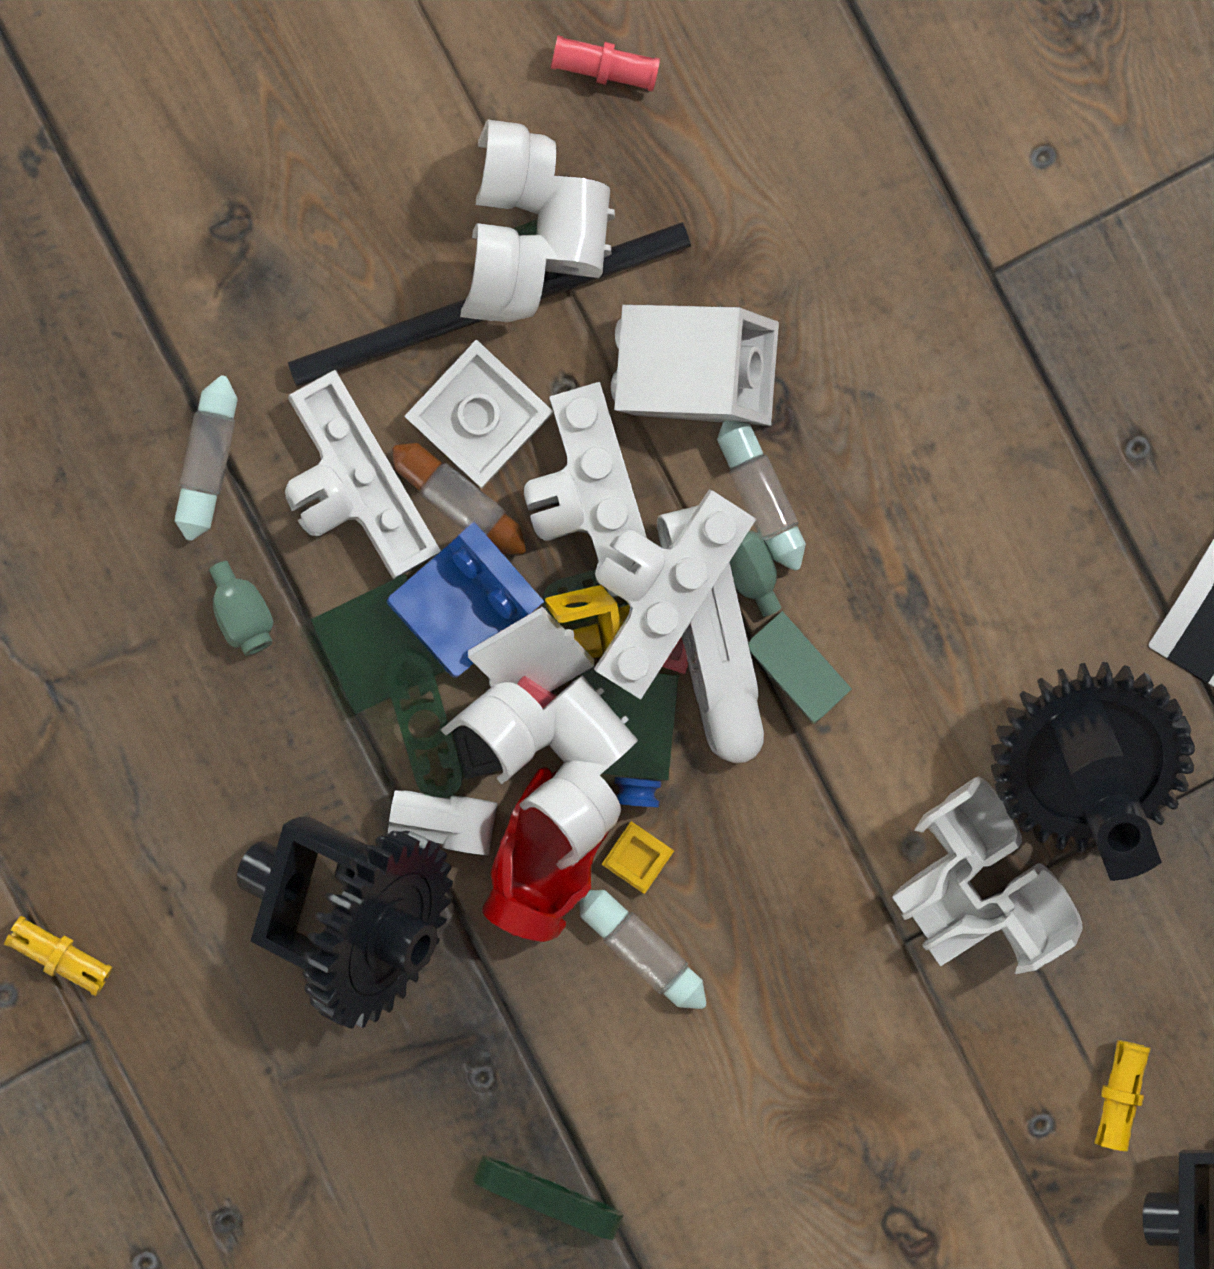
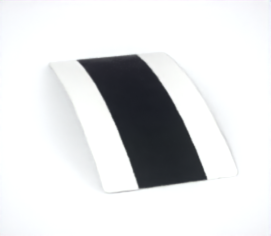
[1149,539,1214,687]

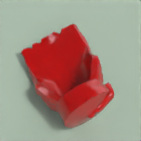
[482,767,609,942]

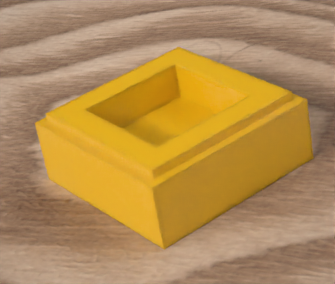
[601,821,674,894]

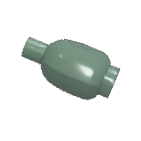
[729,530,782,617]
[209,561,273,656]

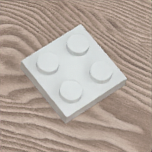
[405,340,553,489]

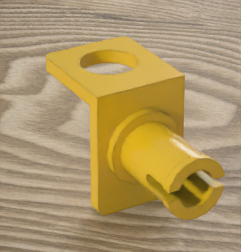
[545,585,630,652]

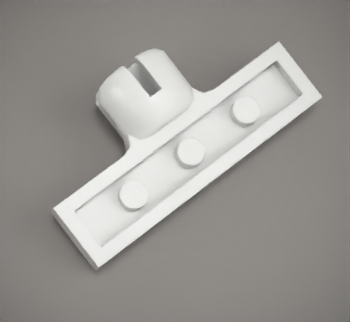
[285,370,441,580]
[524,382,647,598]
[594,489,756,700]

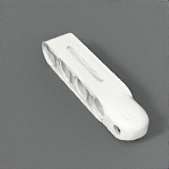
[657,505,764,763]

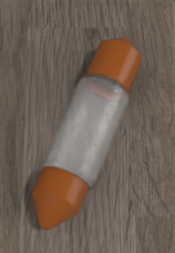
[392,442,526,555]

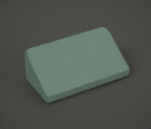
[748,611,852,724]

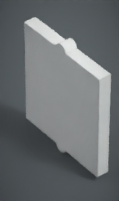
[468,607,595,692]

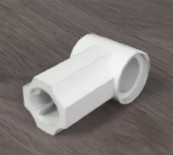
[388,790,497,855]

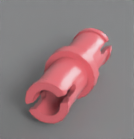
[550,35,660,92]

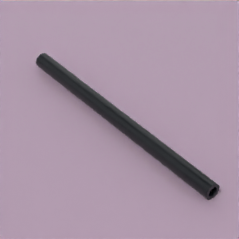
[288,222,691,387]

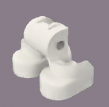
[460,120,615,322]
[441,675,638,870]
[892,776,1083,974]

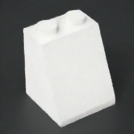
[611,305,779,426]

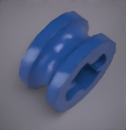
[614,777,661,808]

